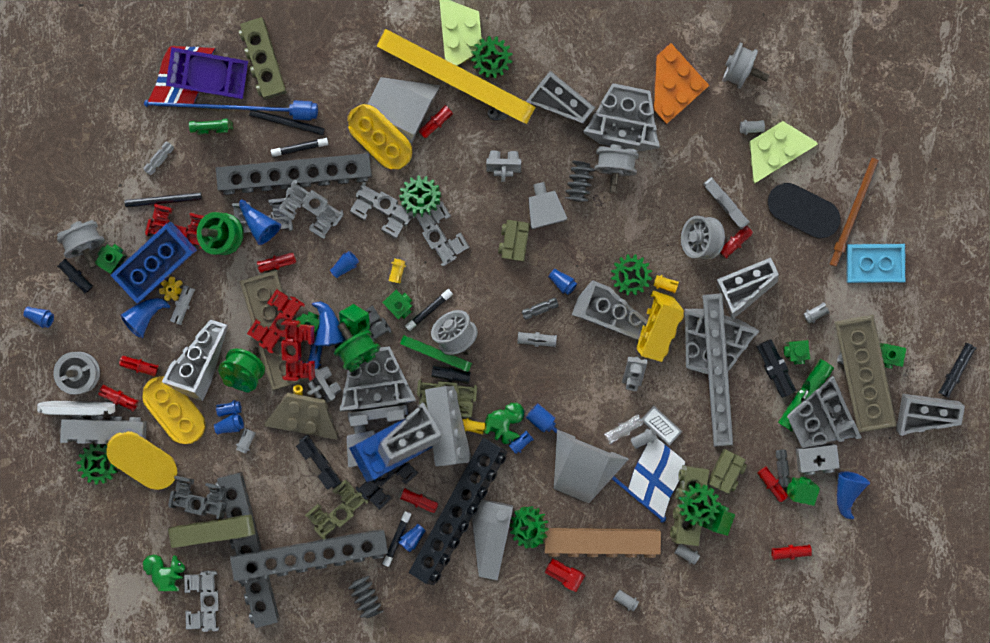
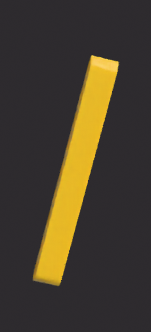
[377,29,536,124]

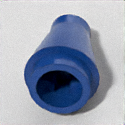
[330,251,359,278]
[548,268,578,295]
[23,306,54,328]
[214,414,244,435]
[398,524,426,553]

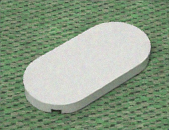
[37,401,115,415]

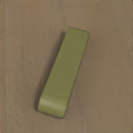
[168,515,255,548]

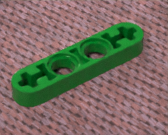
[400,335,472,372]

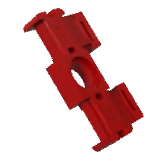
[145,204,204,249]
[247,289,305,353]
[281,320,315,381]

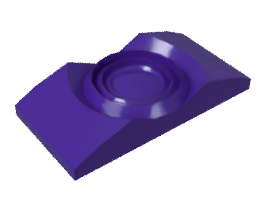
[166,47,248,99]

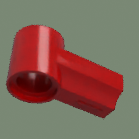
[545,558,586,592]

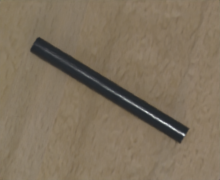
[249,110,325,135]
[124,192,202,207]

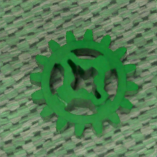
[470,36,513,78]
[399,175,441,217]
[611,254,652,295]
[76,443,118,485]
[677,483,721,526]
[509,506,549,549]

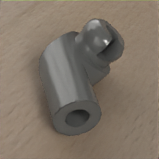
[487,108,509,121]

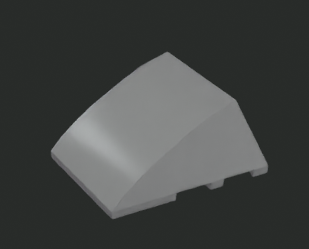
[368,77,441,145]
[583,83,660,152]
[685,309,759,374]
[339,346,416,412]
[787,376,862,448]
[554,429,629,503]

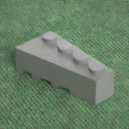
[425,386,472,467]
[60,415,147,444]

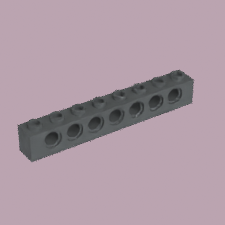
[216,153,372,195]
[215,472,280,628]
[230,529,388,584]

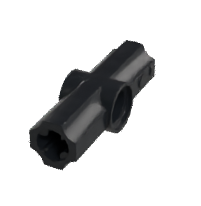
[756,339,797,398]

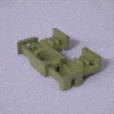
[417,379,477,418]
[305,479,368,539]

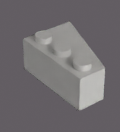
[526,71,596,123]
[717,258,779,320]
[896,394,965,436]
[378,402,441,467]

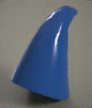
[239,200,281,245]
[120,298,170,338]
[312,301,345,347]
[837,471,870,519]

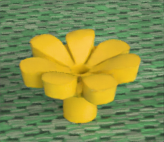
[159,276,183,301]

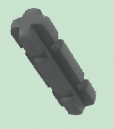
[522,298,559,320]
[776,449,790,487]

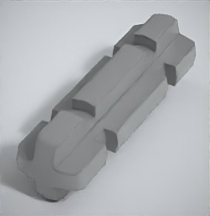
[143,141,174,175]

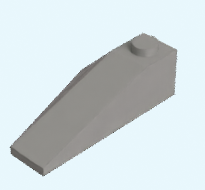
[572,281,648,340]
[162,320,228,401]
[472,499,513,580]

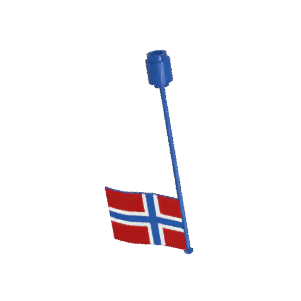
[144,46,318,120]

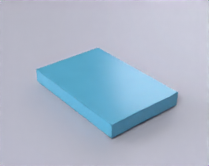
[846,244,905,283]

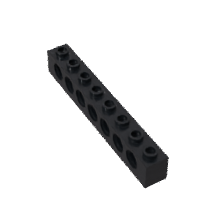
[408,438,508,586]

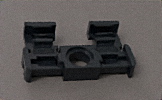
[296,434,343,490]
[356,461,419,510]

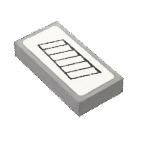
[641,405,682,446]

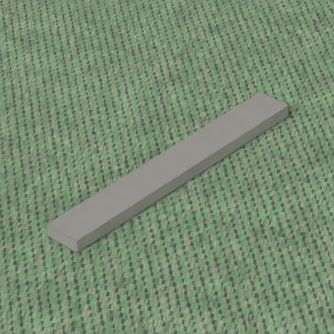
[702,293,733,447]

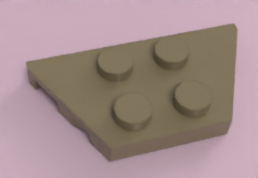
[264,393,338,440]

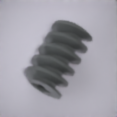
[564,160,595,202]
[348,575,384,618]

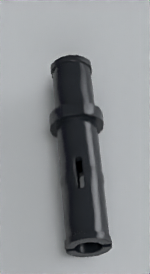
[938,343,977,399]

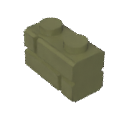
[498,220,530,262]
[708,449,747,494]

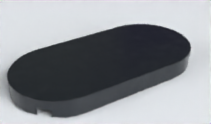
[767,183,841,238]

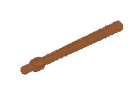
[830,158,879,267]

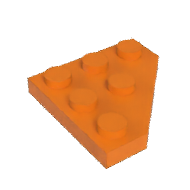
[653,43,710,124]

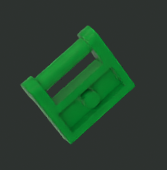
[189,118,233,135]

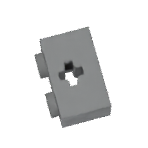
[795,444,840,475]

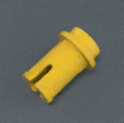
[388,258,406,283]
[653,275,679,293]
[462,418,485,435]

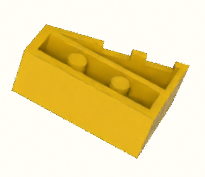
[636,290,684,362]

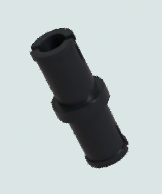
[57,259,93,294]
[431,365,471,384]

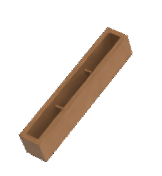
[544,528,661,558]

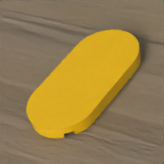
[347,104,412,170]
[142,376,205,444]
[107,431,177,490]

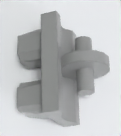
[486,151,521,182]
[622,357,647,391]
[307,367,341,403]

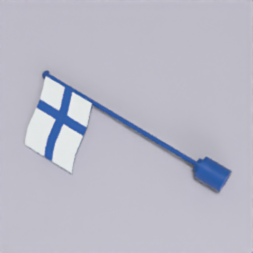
[526,403,685,523]

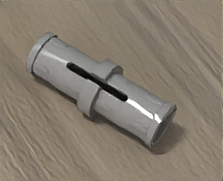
[170,285,195,325]
[517,332,557,347]

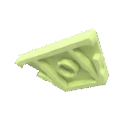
[440,0,483,66]
[749,121,818,183]

